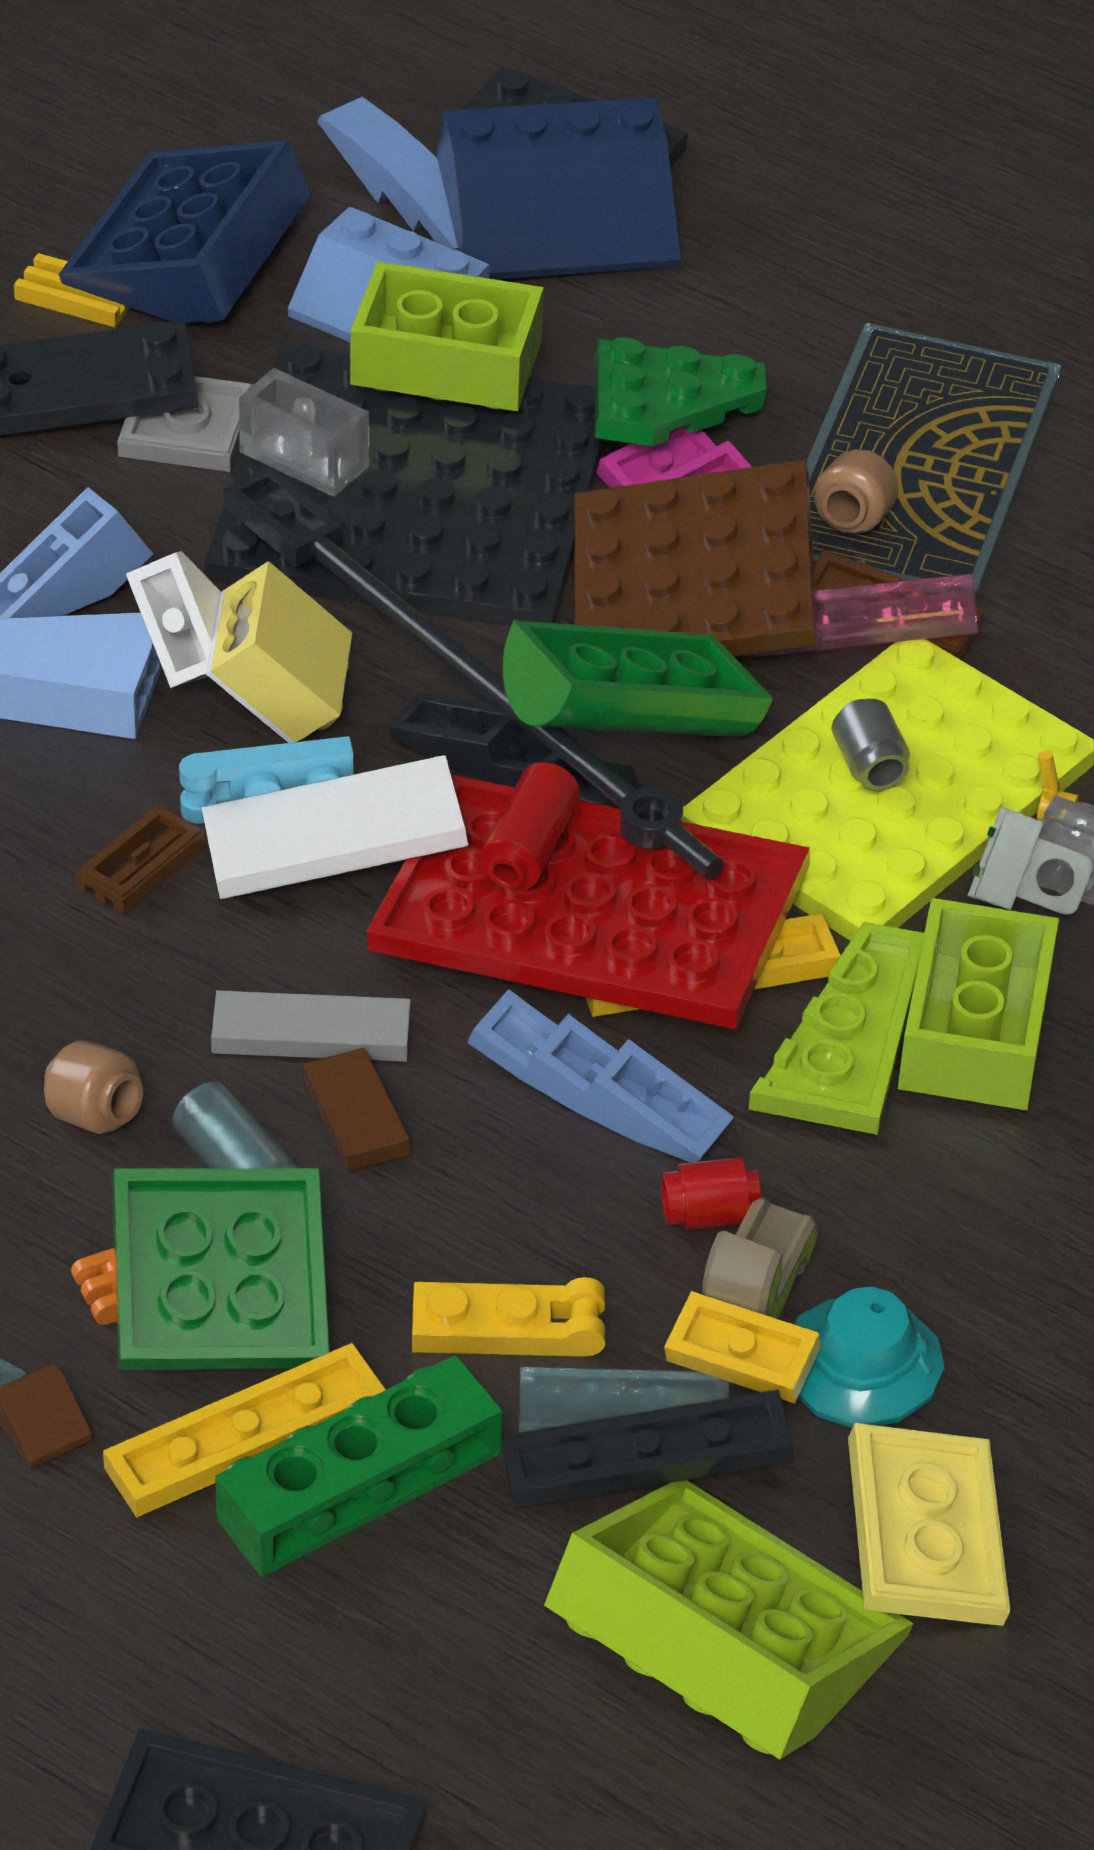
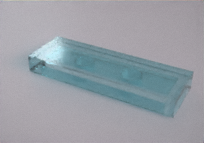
[519,1367,729,1433]

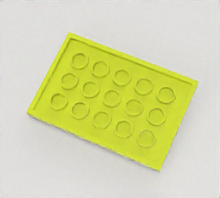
[683,630,1094,941]

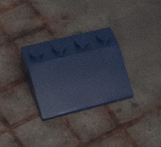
[436,97,681,280]
[58,140,311,325]

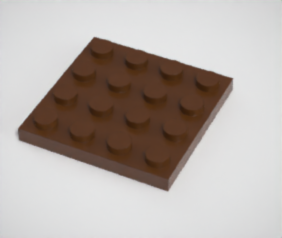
[575,459,817,656]

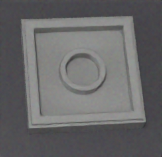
[117,376,255,472]

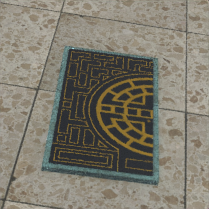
[806,323,1061,605]

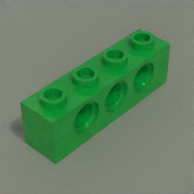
[215,1355,502,1578]

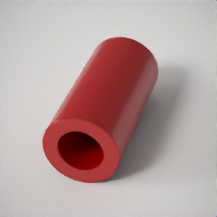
[479,762,580,890]

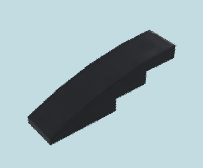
[388,692,638,809]

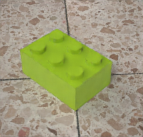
[350,261,544,411]
[898,898,1059,1110]

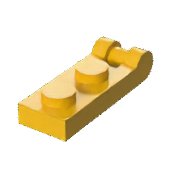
[412,1277,605,1357]

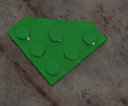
[595,337,767,446]

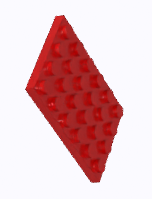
[367,775,810,1029]

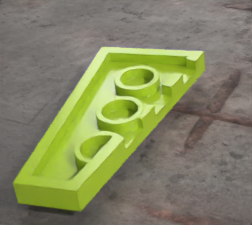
[748,922,924,1135]

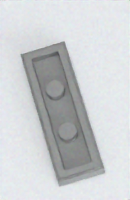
[211,990,410,1062]

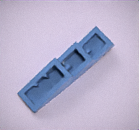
[317,97,459,251]
[467,989,734,1163]

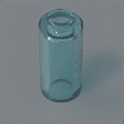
[172,1082,299,1168]

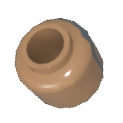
[814,449,898,535]
[44,1040,143,1134]

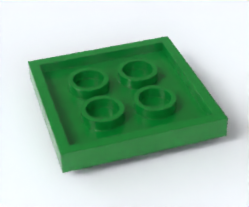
[112,1168,329,1370]

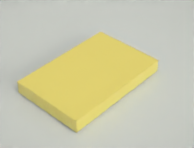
[848,1423,1010,1626]

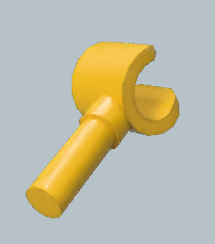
[1037,750,1079,831]

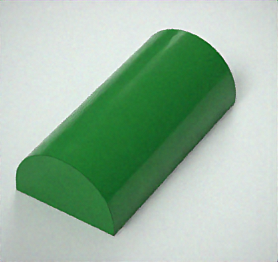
[503,620,773,737]

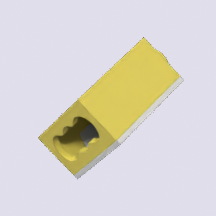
[206,561,352,743]

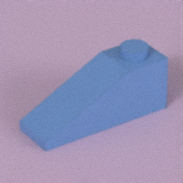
[0,487,153,619]

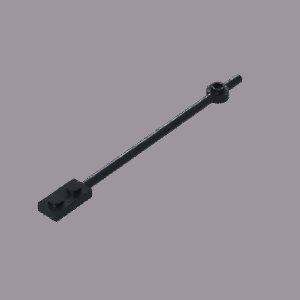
[223,466,723,880]

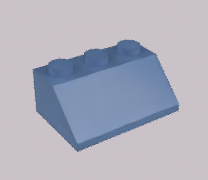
[288,207,490,342]

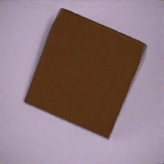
[0,1363,92,1469]

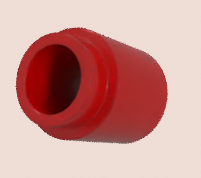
[661,1157,761,1231]

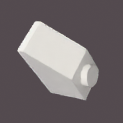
[126,551,221,688]

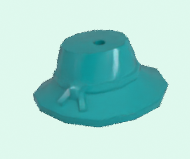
[794,1286,945,1428]

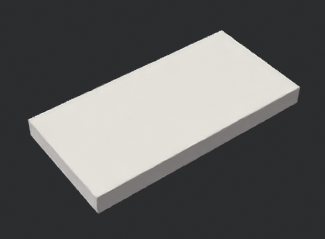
[202,755,468,899]

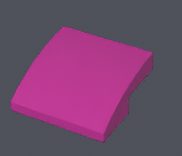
[596,426,752,488]

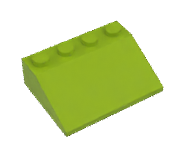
[544,1480,914,1760]

